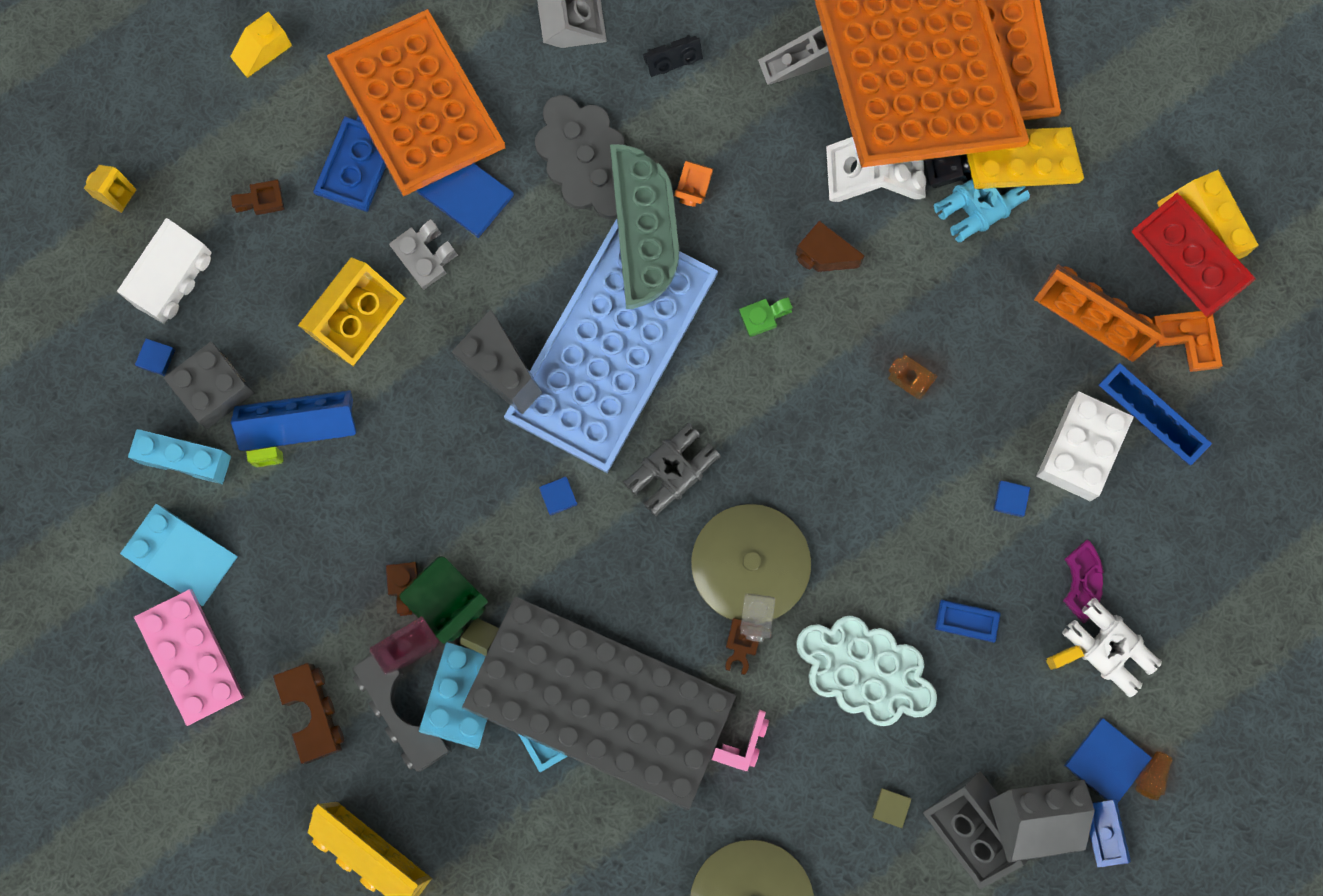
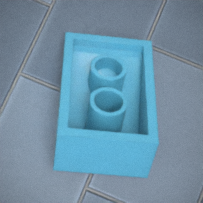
[120,504,238,606]

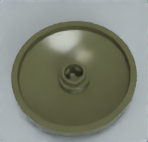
[691,504,811,624]
[690,840,814,896]

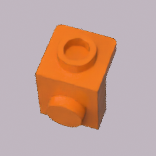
[674,160,714,207]

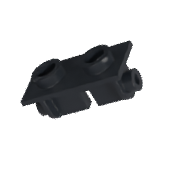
[643,35,703,77]

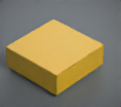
[1046,645,1084,670]

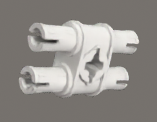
[1062,598,1162,697]

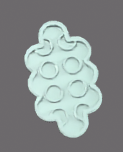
[796,616,937,726]

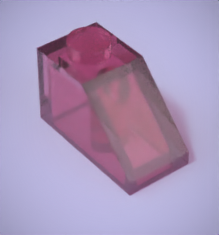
[369,617,439,675]

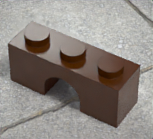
[273,663,344,764]

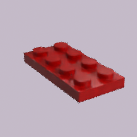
[1131,193,1256,318]

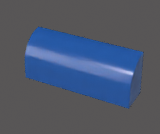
[1098,363,1212,466]

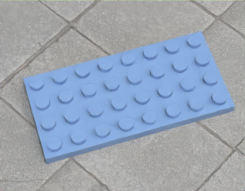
[504,219,718,473]

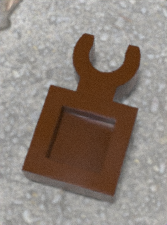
[725,618,762,675]

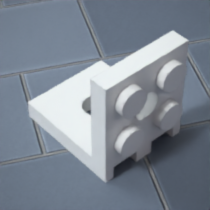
[826,137,926,202]

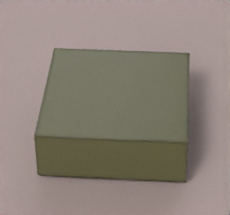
[460,618,499,656]
[872,788,911,828]

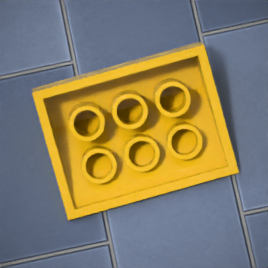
[308,802,432,896]

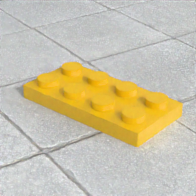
[967,127,1084,189]

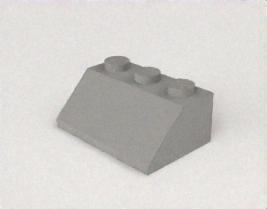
[537,0,607,48]

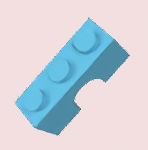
[128,429,231,484]

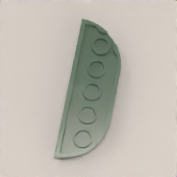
[610,144,679,310]

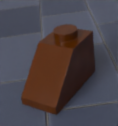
[795,221,865,272]

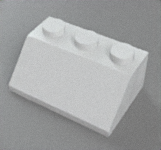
[117,218,212,324]

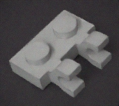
[389,219,458,290]

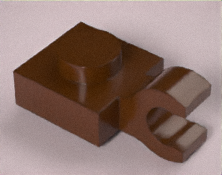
[231,179,285,215]
[386,562,418,616]

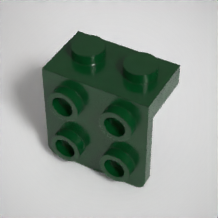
[400,556,488,644]

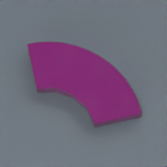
[1063,539,1103,624]

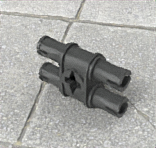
[623,423,721,517]

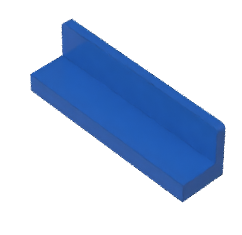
[231,390,356,451]

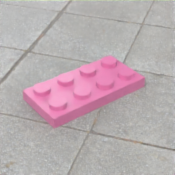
[134,589,244,726]

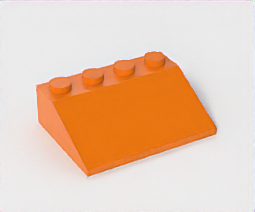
[1034,264,1162,362]

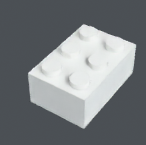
[1036,391,1134,501]

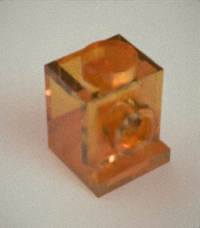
[888,354,938,400]

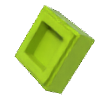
[246,447,284,468]

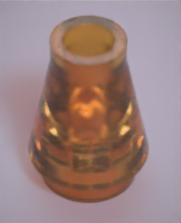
[1135,751,1173,800]

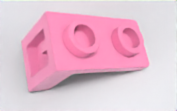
[711,710,769,771]

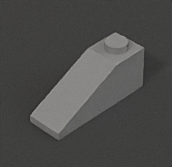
[758,25,832,85]

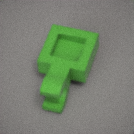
[739,298,793,337]

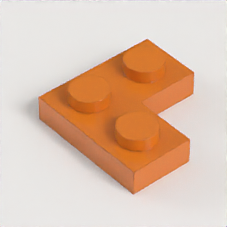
[1151,311,1223,372]

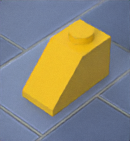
[230,11,292,78]
[84,165,137,213]

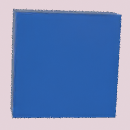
[135,339,175,376]
[539,477,577,516]
[994,481,1030,517]

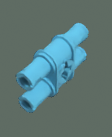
[934,179,1030,243]

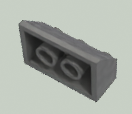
[923,771,1028,889]
[989,780,1095,863]

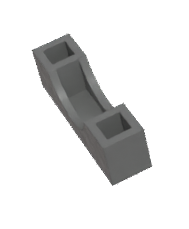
[353,647,452,772]

